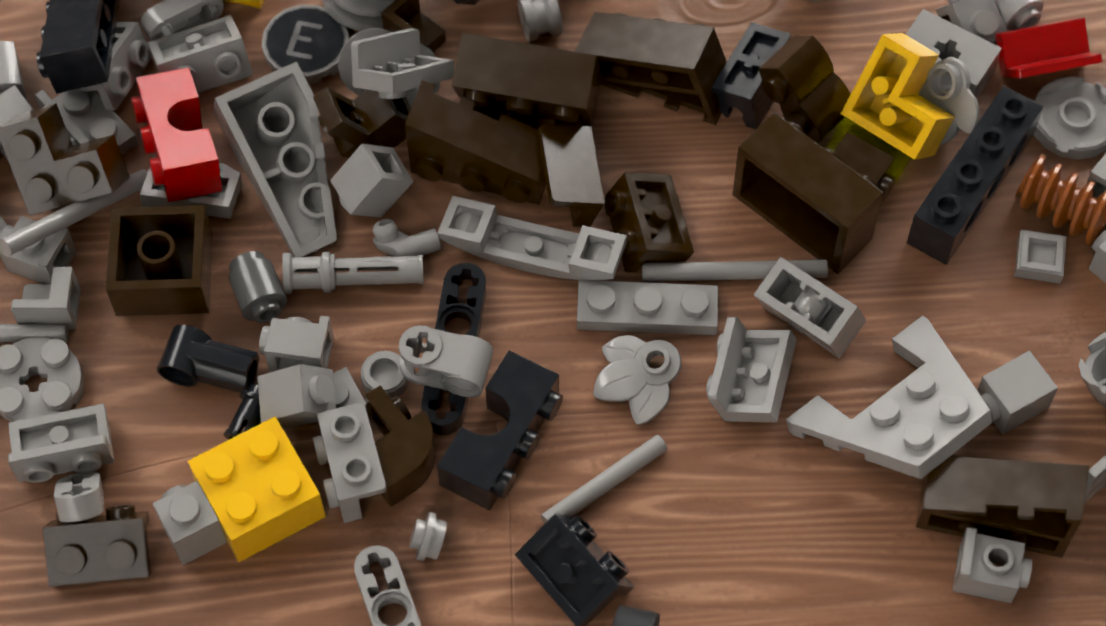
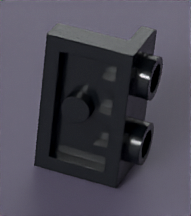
[514,513,634,626]

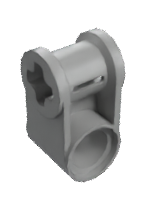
[399,325,494,397]

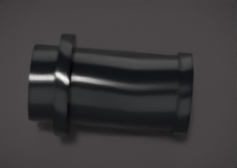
[224,384,261,440]

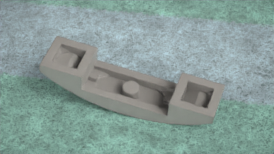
[437,196,627,280]

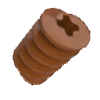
[1014,154,1106,247]

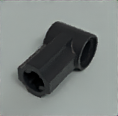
[157,325,260,393]

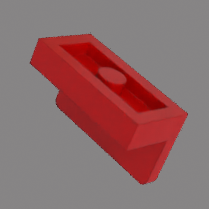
[995,17,1103,79]

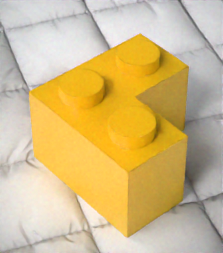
[841,33,955,160]

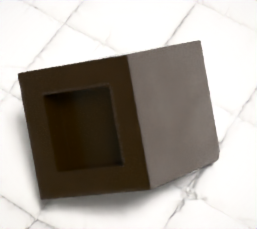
[381,0,446,52]

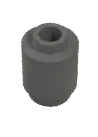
[228,251,287,323]

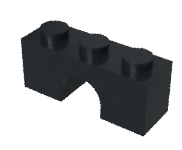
[437,350,563,511]

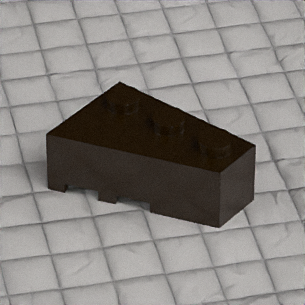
[574,12,727,125]

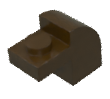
[313,87,411,158]
[365,385,435,507]

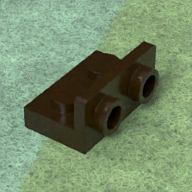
[604,172,694,273]

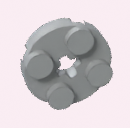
[0,337,85,422]

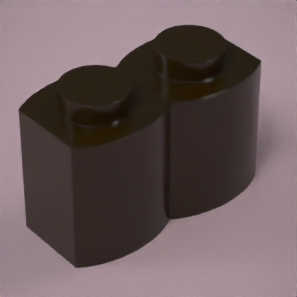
[759,36,851,141]

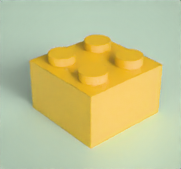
[187,416,326,562]

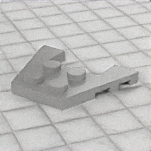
[786,315,992,479]

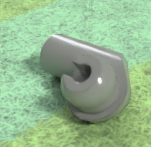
[372,219,441,256]

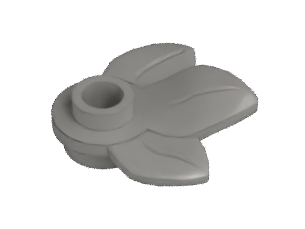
[918,58,979,145]
[593,335,682,425]

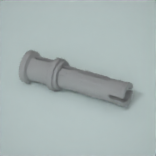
[282,251,424,294]

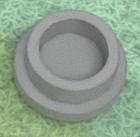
[409,512,447,561]

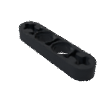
[421,263,486,435]

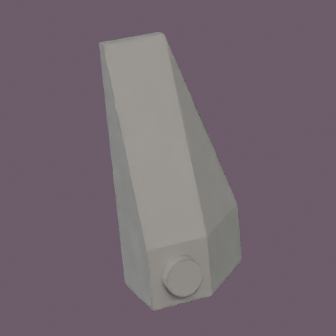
[213,62,337,257]

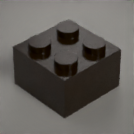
[106,205,213,316]

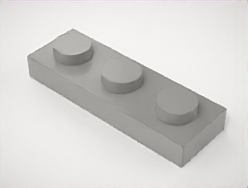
[577,280,718,335]

